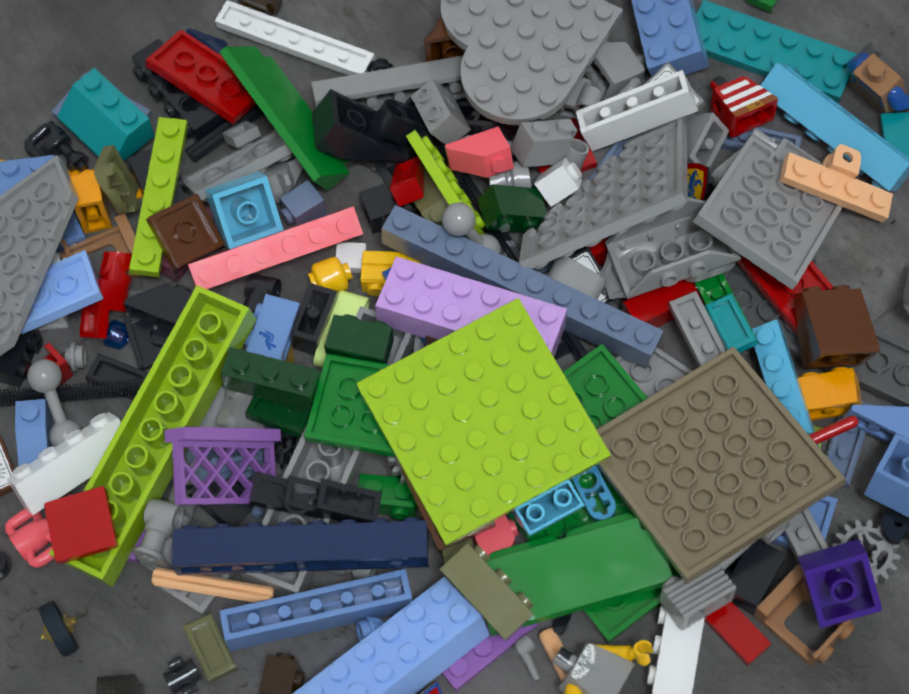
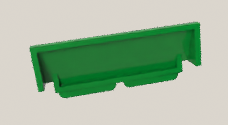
[219,46,350,191]
[486,513,673,637]

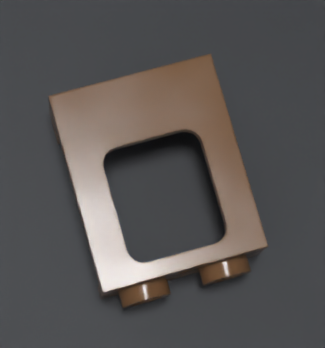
[59,213,141,280]
[754,564,856,668]

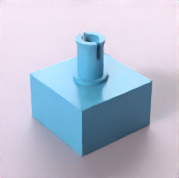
[205,171,284,250]

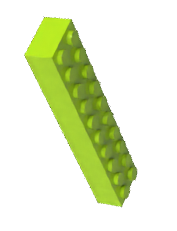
[49,285,257,588]

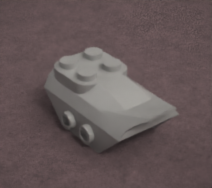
[600,197,741,300]

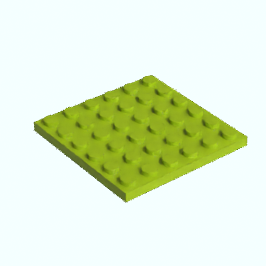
[356,298,611,547]

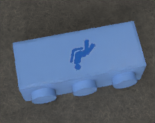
[245,294,300,361]

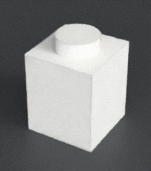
[534,157,582,207]

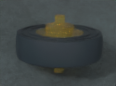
[38,601,78,657]

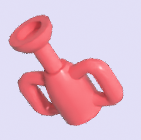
[5,493,71,568]

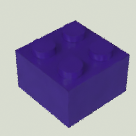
[797,539,882,628]

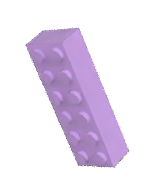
[375,256,567,357]

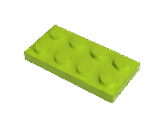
[406,130,485,235]

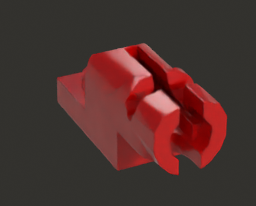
[79,251,132,339]

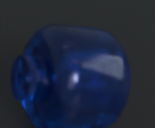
[103,320,129,350]

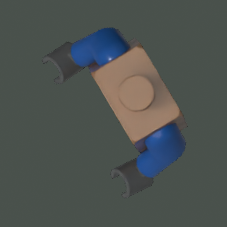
[847,43,909,113]

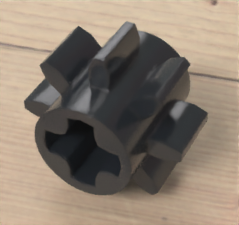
[263,431,297,469]
[163,656,202,694]

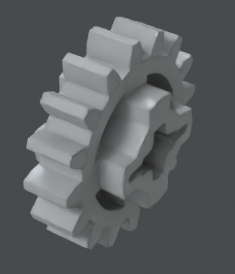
[831,520,901,585]

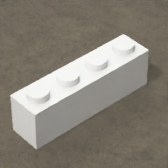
[576,70,699,152]
[6,412,121,515]
[647,605,704,694]

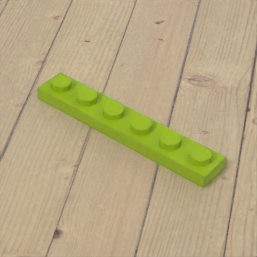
[129,117,188,277]

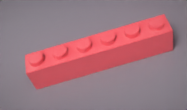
[187,207,363,289]

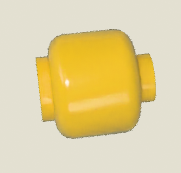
[307,256,353,294]

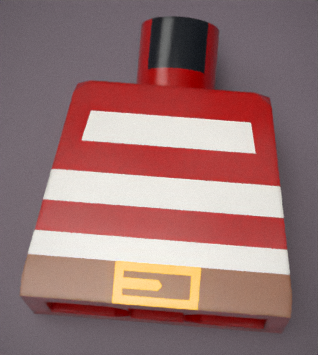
[710,76,778,138]

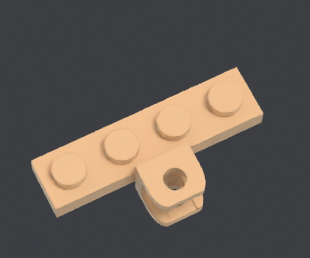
[779,144,893,223]

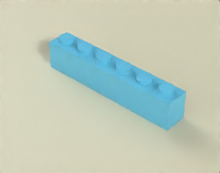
[760,62,909,191]

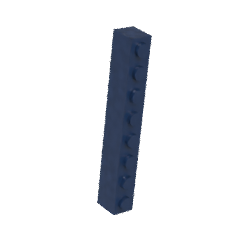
[172,517,429,576]

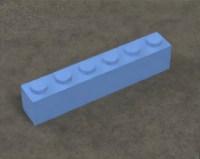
[219,569,413,651]

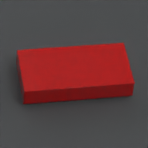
[704,601,771,667]

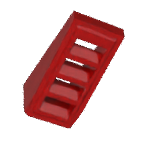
[390,156,425,206]

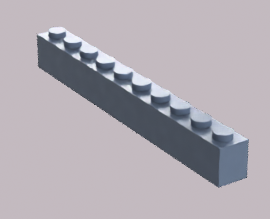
[382,205,663,369]

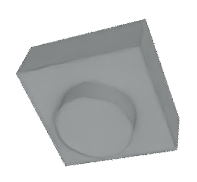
[222,121,261,148]

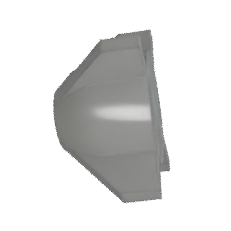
[263,157,303,203]

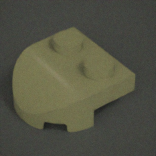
[94,145,141,214]

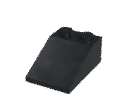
[312,89,406,162]

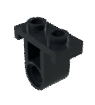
[369,97,433,157]

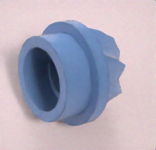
[356,616,384,642]

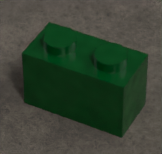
[478,184,547,233]
[324,314,394,364]

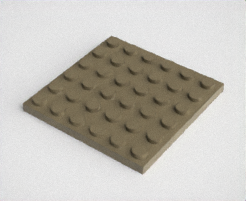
[597,346,846,584]

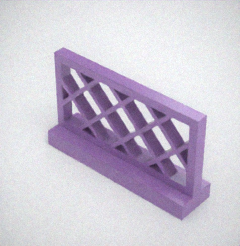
[164,427,281,505]

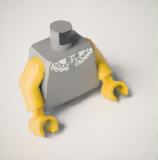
[552,640,653,694]

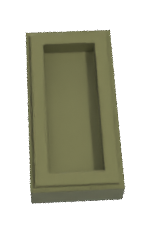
[183,613,238,684]

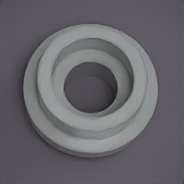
[65,342,87,372]

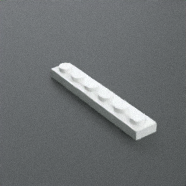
[215,0,375,76]

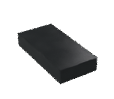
[85,353,148,400]

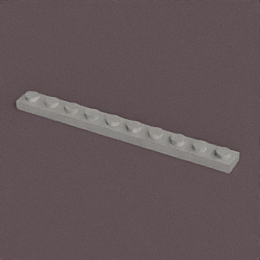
[668,291,829,563]

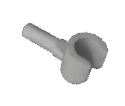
[514,635,541,682]

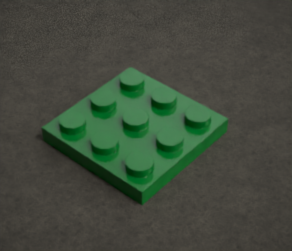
[304,354,395,457]

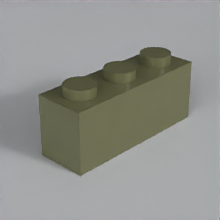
[440,543,534,641]

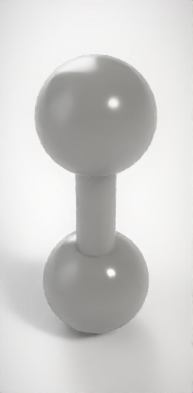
[442,202,501,254]
[27,359,82,447]

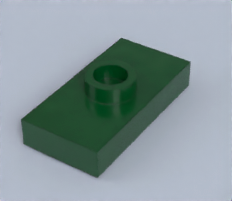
[245,396,311,438]

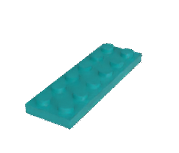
[697,0,857,104]

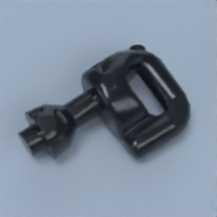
[24,121,88,173]

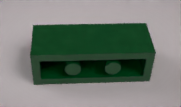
[221,347,319,411]

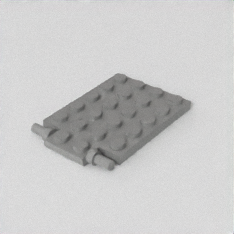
[693,128,842,290]

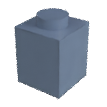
[280,180,327,226]

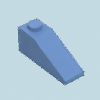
[15,399,53,466]
[841,405,909,444]

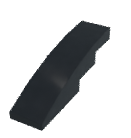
[248,472,382,523]

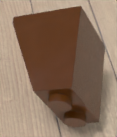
[794,285,880,369]

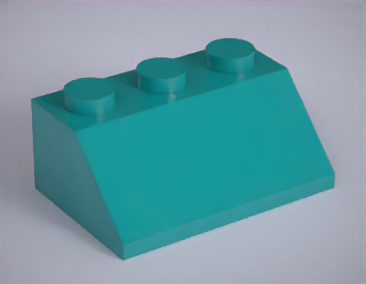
[57,68,155,161]

